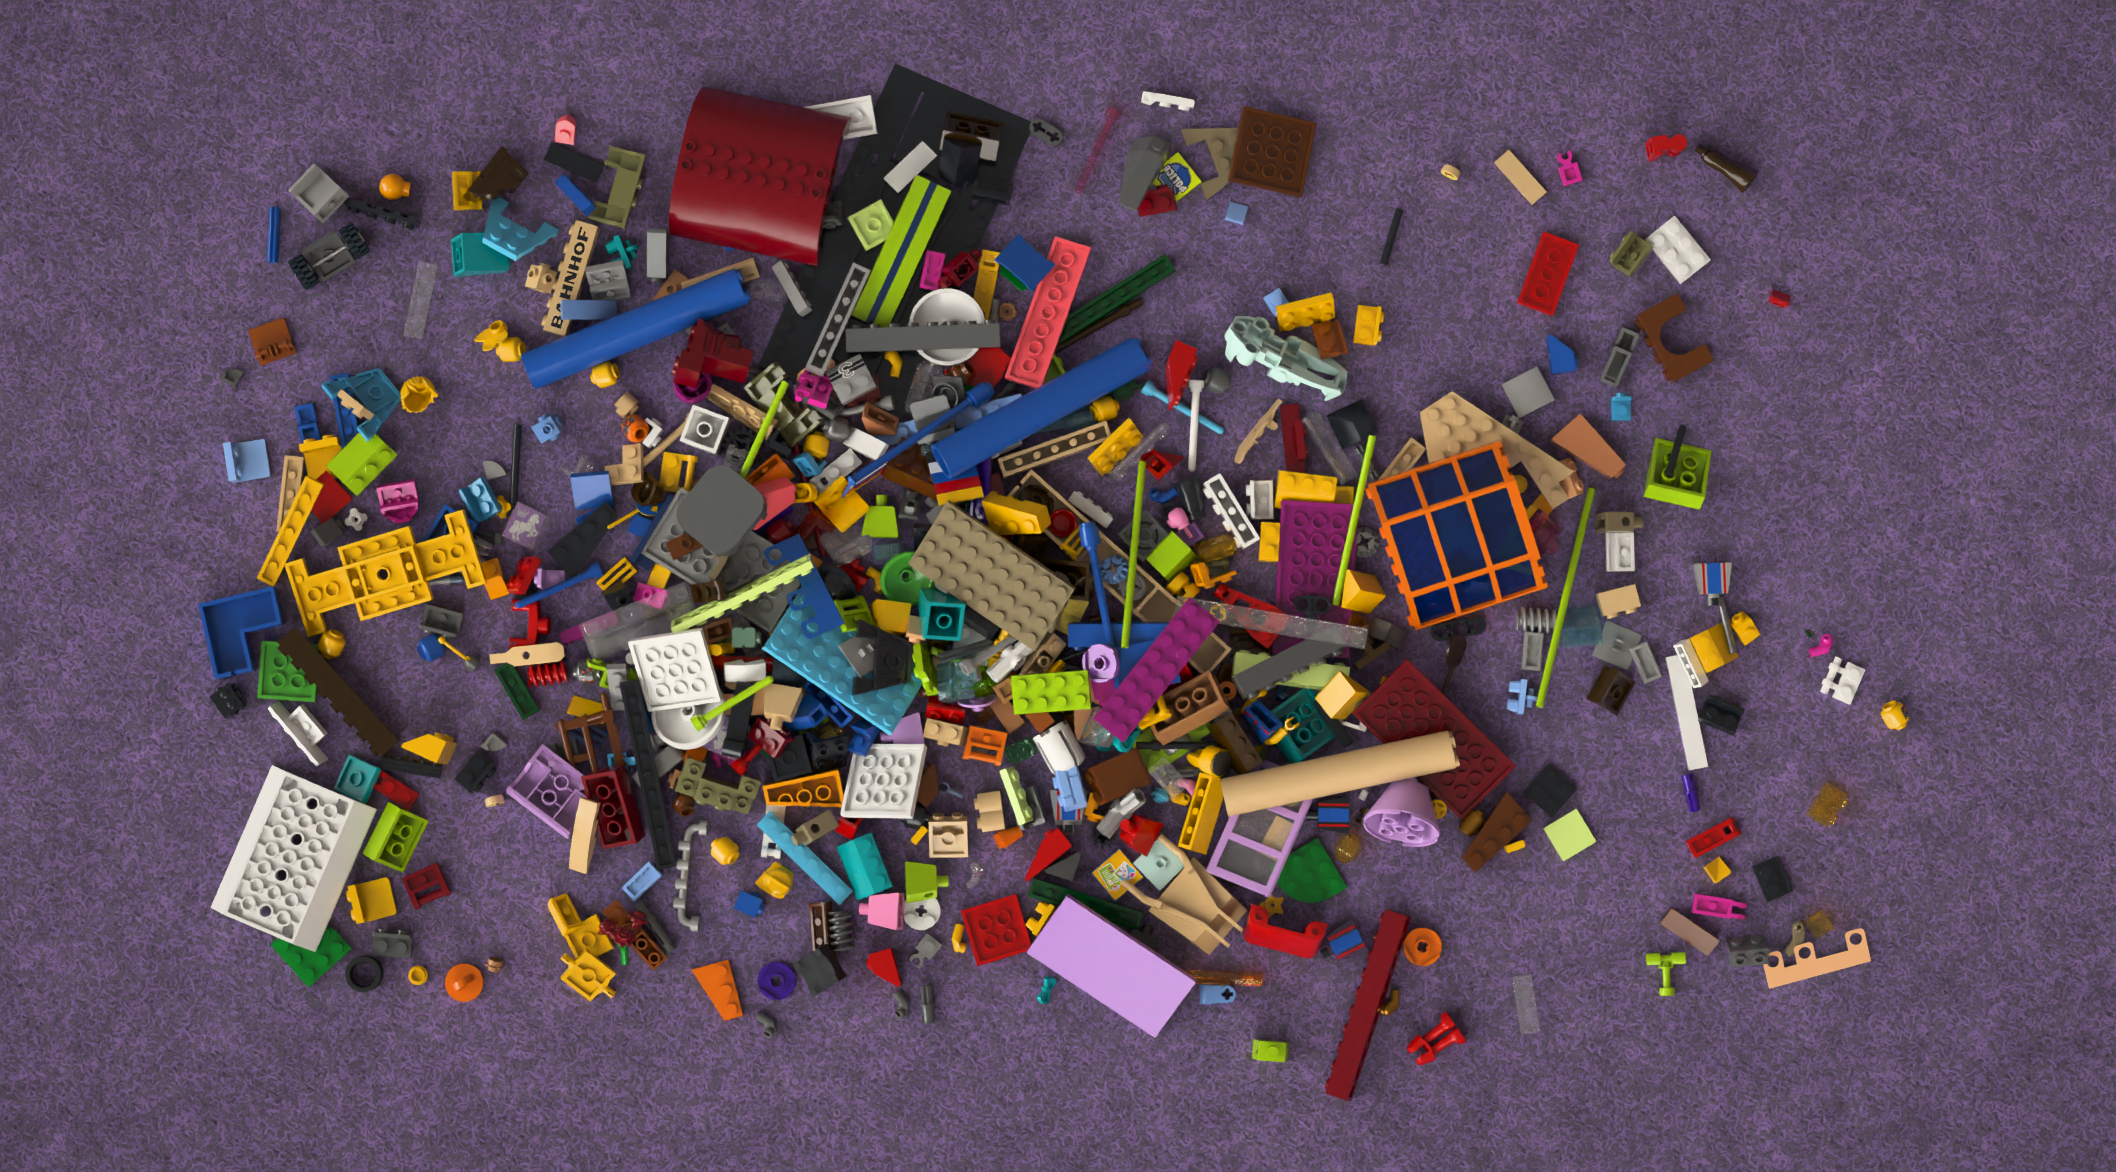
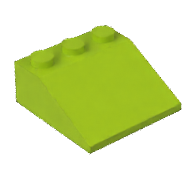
[1643,438,1712,510]

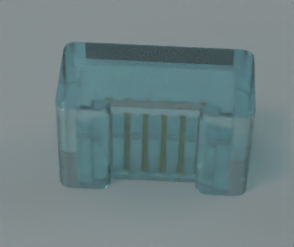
[872,543,903,564]

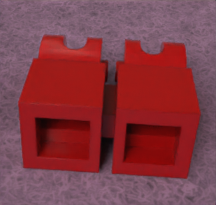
[1645,134,1687,162]

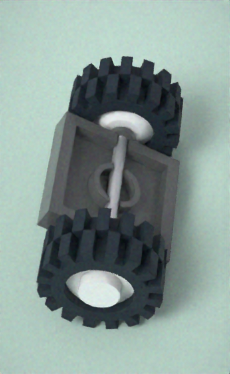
[288,222,370,291]

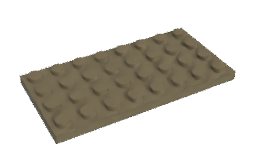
[908,500,1076,651]

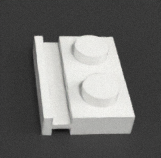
[1605,533,1635,572]

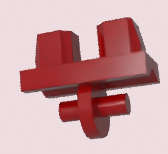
[836,558,870,592]

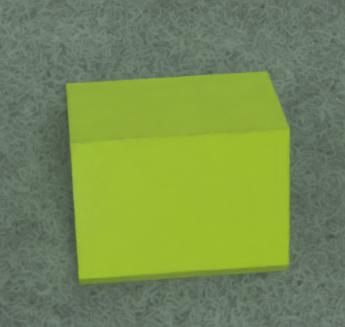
[1145,531,1197,583]

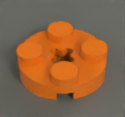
[1403,928,1442,966]

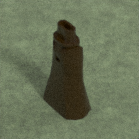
[1695,144,1759,193]

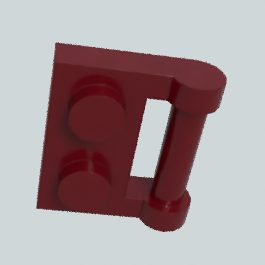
[401,863,451,910]

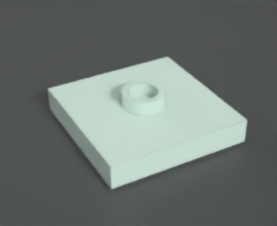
[1133,839,1184,891]

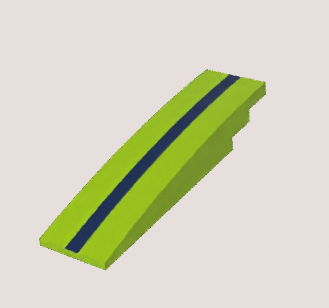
[851,175,951,328]

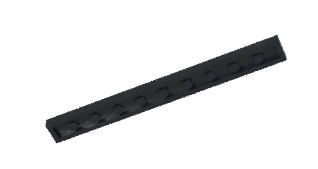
[619,678,676,870]

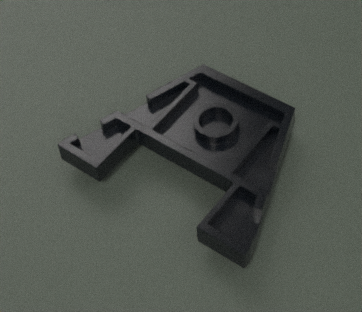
[852,619,913,695]

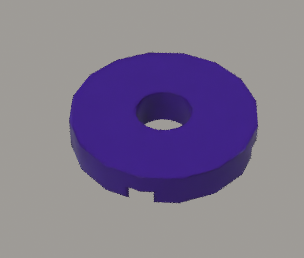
[758,962,796,1000]

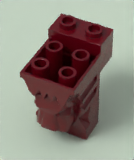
[671,318,754,388]

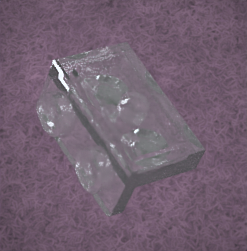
[1148,757,1189,799]

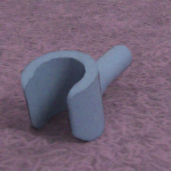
[939,782,964,799]

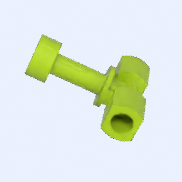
[1646,952,1686,996]

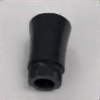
[1174,477,1205,521]

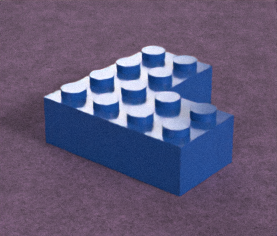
[198,586,286,680]

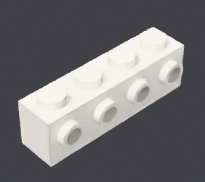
[1202,473,1260,550]

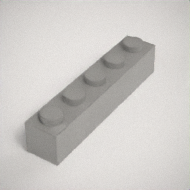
[772,261,812,317]

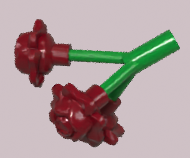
[598,910,649,965]

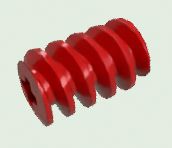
[528,660,569,688]

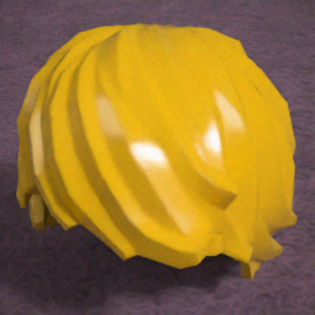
[401,376,438,413]

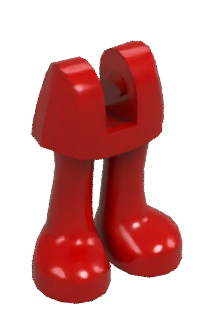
[1406,1011,1467,1066]

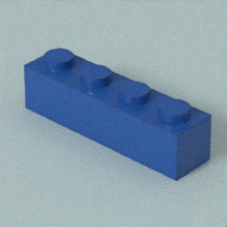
[555,174,595,216]

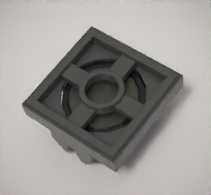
[1117,509,1168,563]

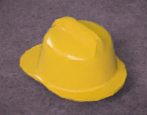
[755,862,794,899]

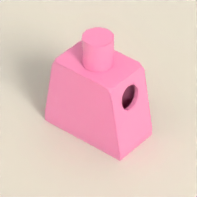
[859,893,905,930]

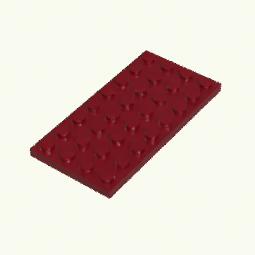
[1352,659,1516,820]

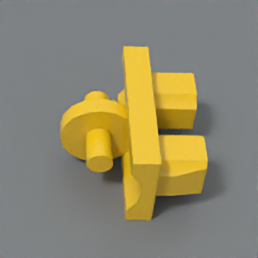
[1026,901,1057,936]

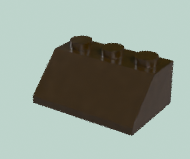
[939,112,1004,161]
[1034,558,1095,601]
[1207,707,1269,775]

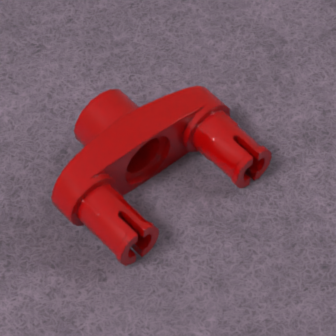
[509,599,551,649]

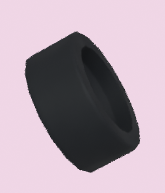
[345,956,383,992]

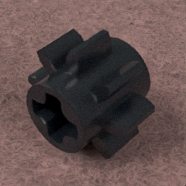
[1091,828,1115,850]

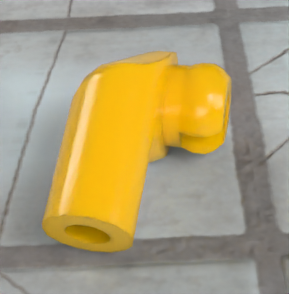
[884,351,903,378]

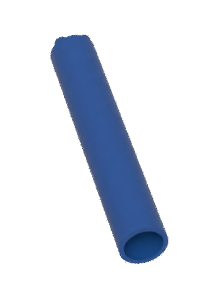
[521,268,751,389]
[931,337,1152,479]

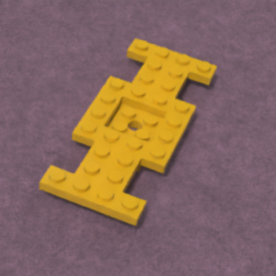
[284,509,488,637]

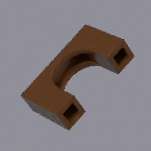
[1634,293,1714,384]

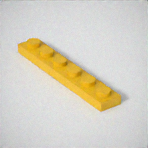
[257,476,324,586]

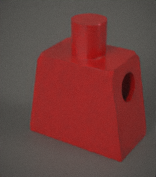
[1119,813,1163,857]

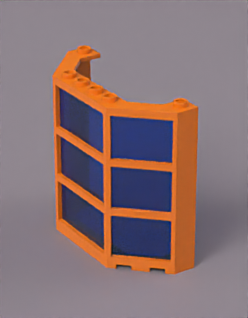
[1365,440,1548,630]

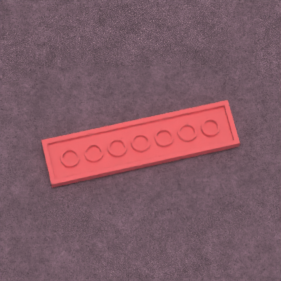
[1005,236,1092,389]

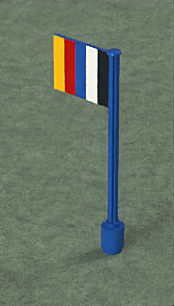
[842,382,995,498]

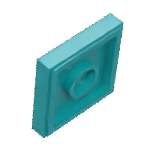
[333,754,382,804]

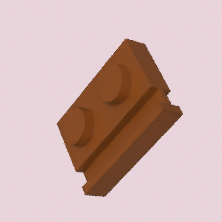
[1311,319,1348,360]

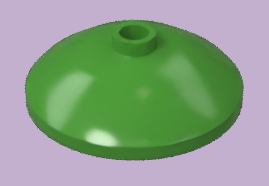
[880,551,935,606]

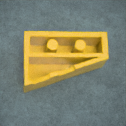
[982,491,1051,535]

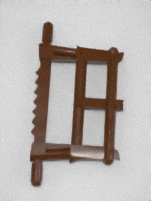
[554,692,632,788]

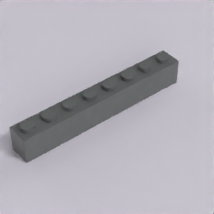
[845,320,1001,353]

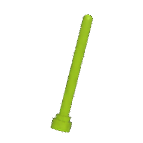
[690,676,774,732]

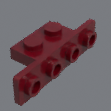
[1280,403,1309,473]

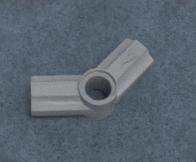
[1096,788,1146,838]

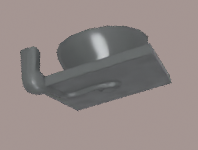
[932,375,966,409]

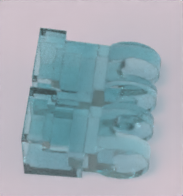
[937,660,975,704]

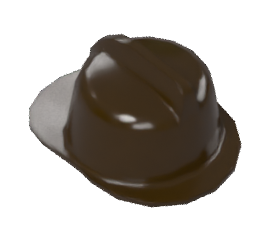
[631,472,665,507]

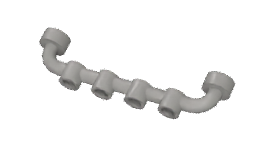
[673,820,709,932]

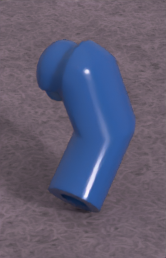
[1149,487,1178,504]

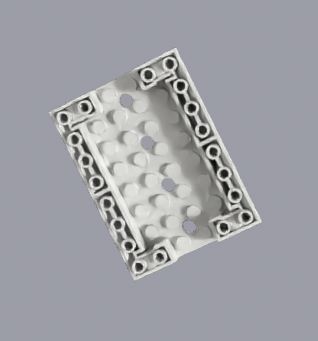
[211,765,377,952]

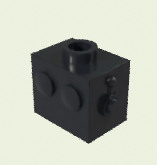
[209,683,246,719]

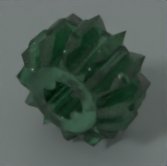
[1004,737,1038,765]

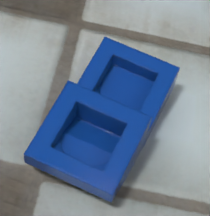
[294,402,321,443]

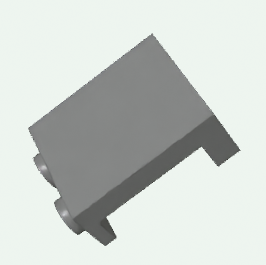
[288,163,349,223]

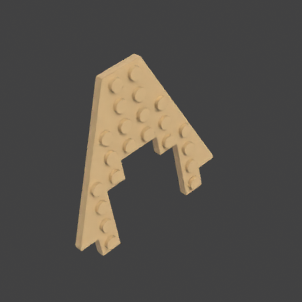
[1420,391,1574,562]

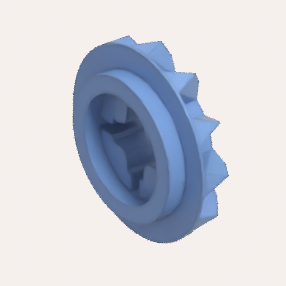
[1100,554,1129,584]

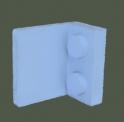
[223,439,271,483]

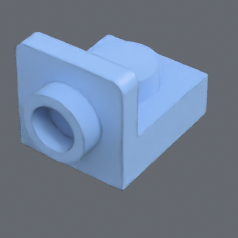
[1263,288,1289,318]

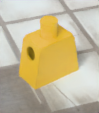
[871,599,912,637]

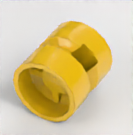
[1165,571,1201,605]

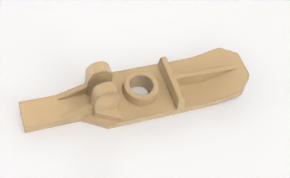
[1235,399,1283,464]
[489,642,565,666]

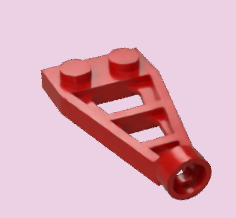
[1214,583,1292,649]

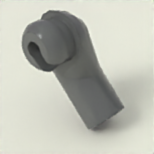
[892,989,910,1019]
[755,1011,777,1039]

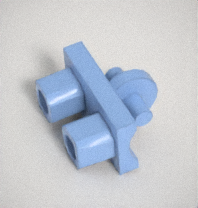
[1506,679,1538,715]

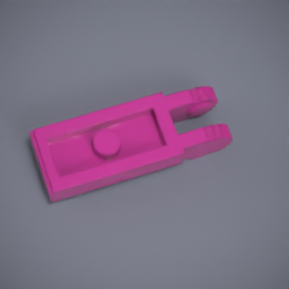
[1691,894,1747,920]

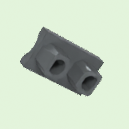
[899,488,922,521]

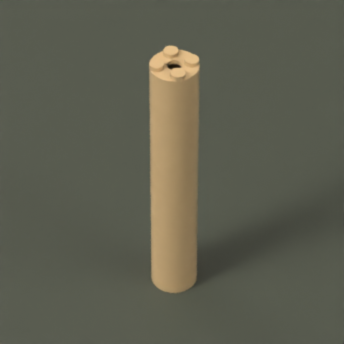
[1220,730,1460,817]

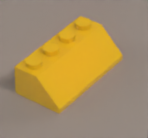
[401,732,457,765]

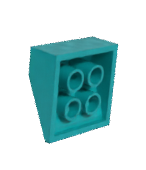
[1270,688,1336,764]

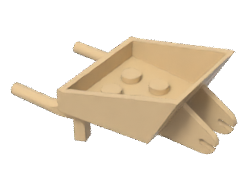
[1120,834,1247,955]

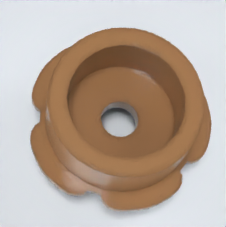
[998,303,1017,321]
[485,956,504,972]

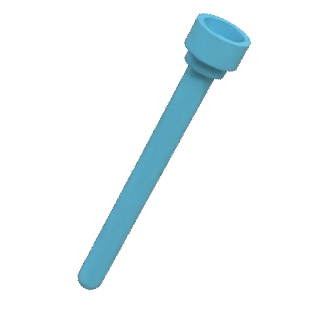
[1141,379,1224,434]

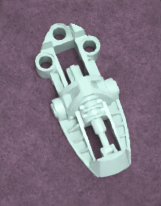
[1224,316,1347,401]

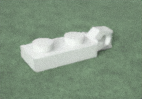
[1141,91,1195,111]

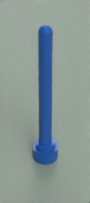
[515,562,603,609]

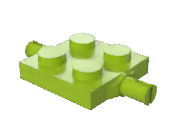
[912,642,939,696]

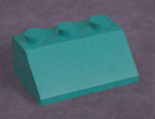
[837,833,893,901]

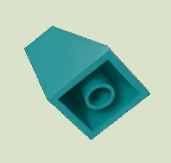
[451,233,511,277]
[918,588,966,641]

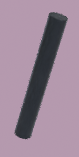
[1380,208,1403,265]
[1665,425,1687,477]

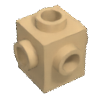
[525,263,557,294]

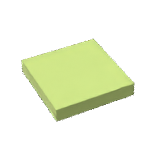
[848,199,894,251]
[1543,809,1596,861]

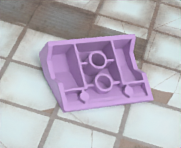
[507,744,587,840]

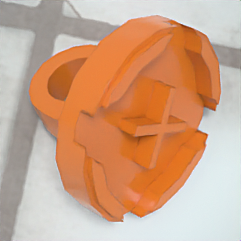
[445,963,484,1002]

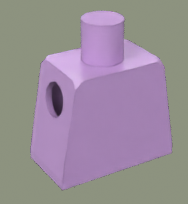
[880,712,925,744]

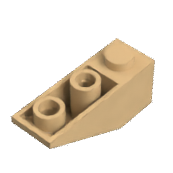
[1019,631,1067,675]

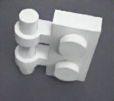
[1820,656,1865,705]

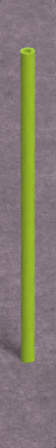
[1121,461,1146,648]

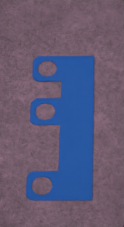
[764,534,844,639]

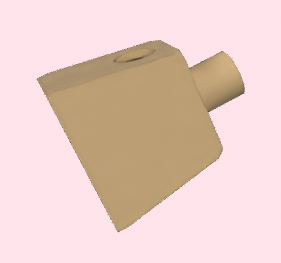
[764,683,803,730]

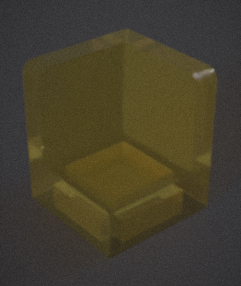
[1803,910,1835,939]

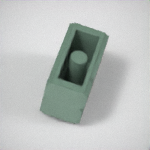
[732,627,762,648]

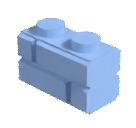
[1052,766,1087,812]

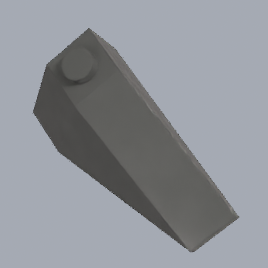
[1119,136,1171,212]

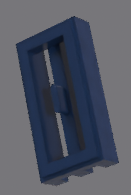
[567,716,609,750]

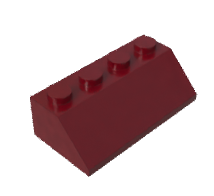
[581,764,646,849]

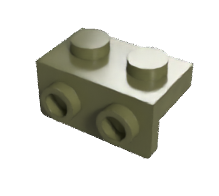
[1609,230,1654,278]

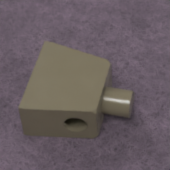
[1595,512,1643,534]
[791,809,839,846]

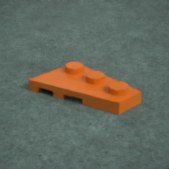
[691,960,743,1021]

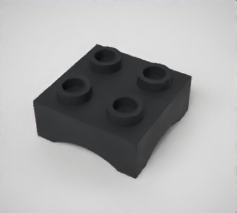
[793,943,847,997]

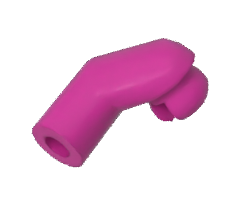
[1809,633,1833,657]

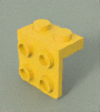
[299,434,342,480]
[814,475,870,532]
[346,877,397,924]

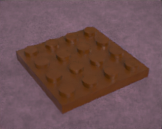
[1228,106,1317,198]

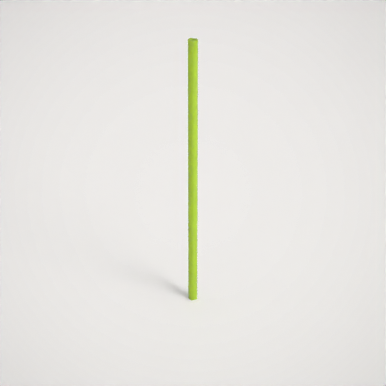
[1536,487,1595,708]

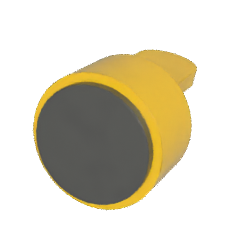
[1186,745,1231,777]

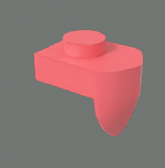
[555,114,576,145]

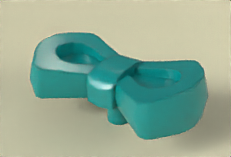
[1037,976,1057,1004]

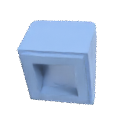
[1225,201,1248,225]

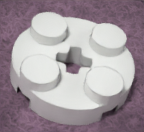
[904,898,941,930]

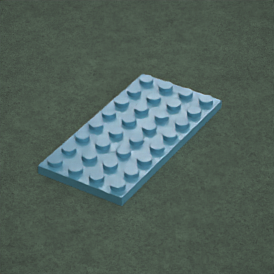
[762,594,922,735]

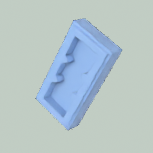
[622,861,663,902]

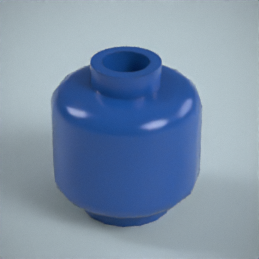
[416,634,446,662]

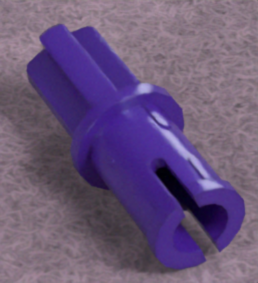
[1681,773,1700,812]

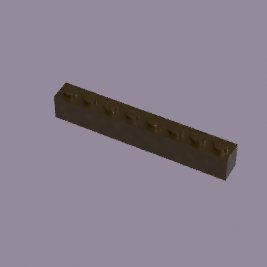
[277,627,399,756]

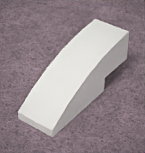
[843,427,889,460]

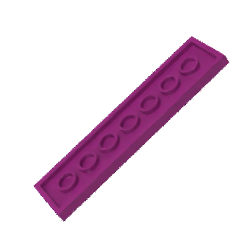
[1093,597,1220,743]

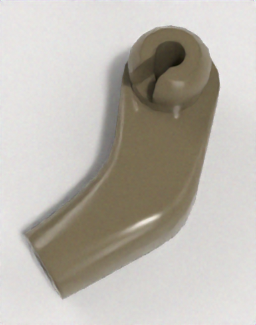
[1783,921,1805,957]

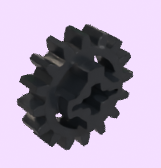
[721,426,763,468]

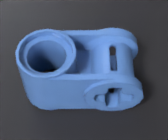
[1199,984,1236,1004]

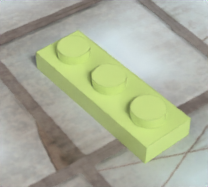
[1000,766,1033,825]

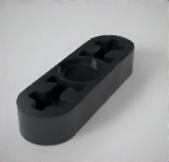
[1430,617,1486,641]

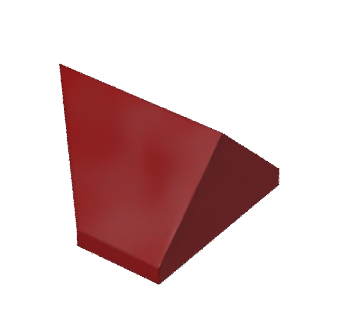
[1138,448,1185,482]

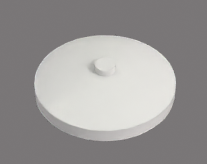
[909,289,985,366]
[652,689,726,750]

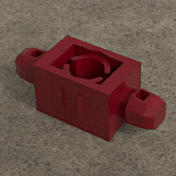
[938,249,982,289]

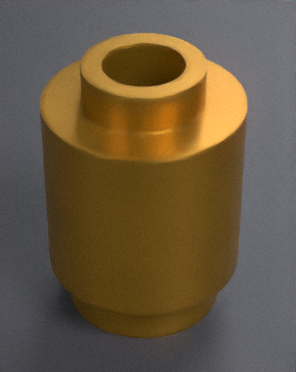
[1458,808,1486,838]

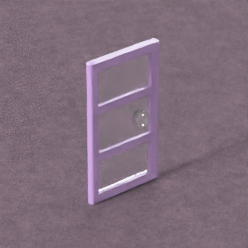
[1206,760,1313,897]

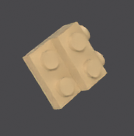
[928,812,968,858]

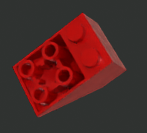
[1165,340,1198,410]

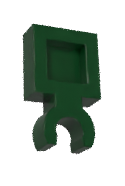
[1111,377,1144,404]

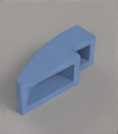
[560,300,617,320]

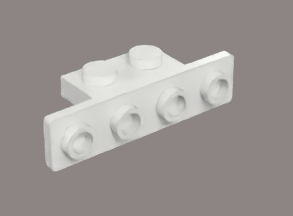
[268,701,328,766]

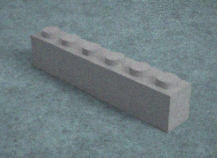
[805,262,871,377]

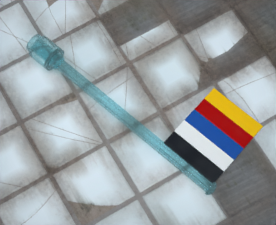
[921,410,1094,507]

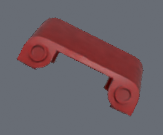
[1243,903,1327,958]

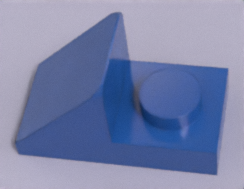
[848,718,880,757]

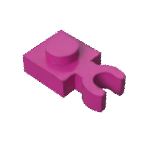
[1557,150,1582,187]

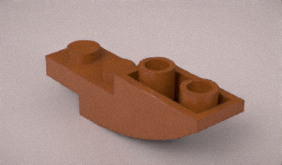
[602,899,668,971]

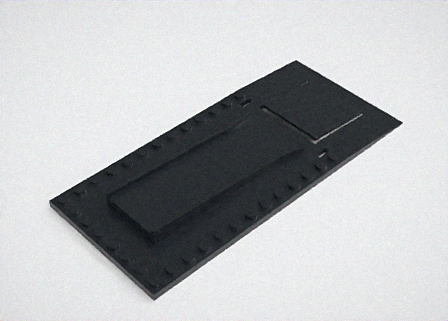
[758,64,1034,423]

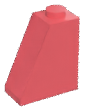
[753,477,797,530]

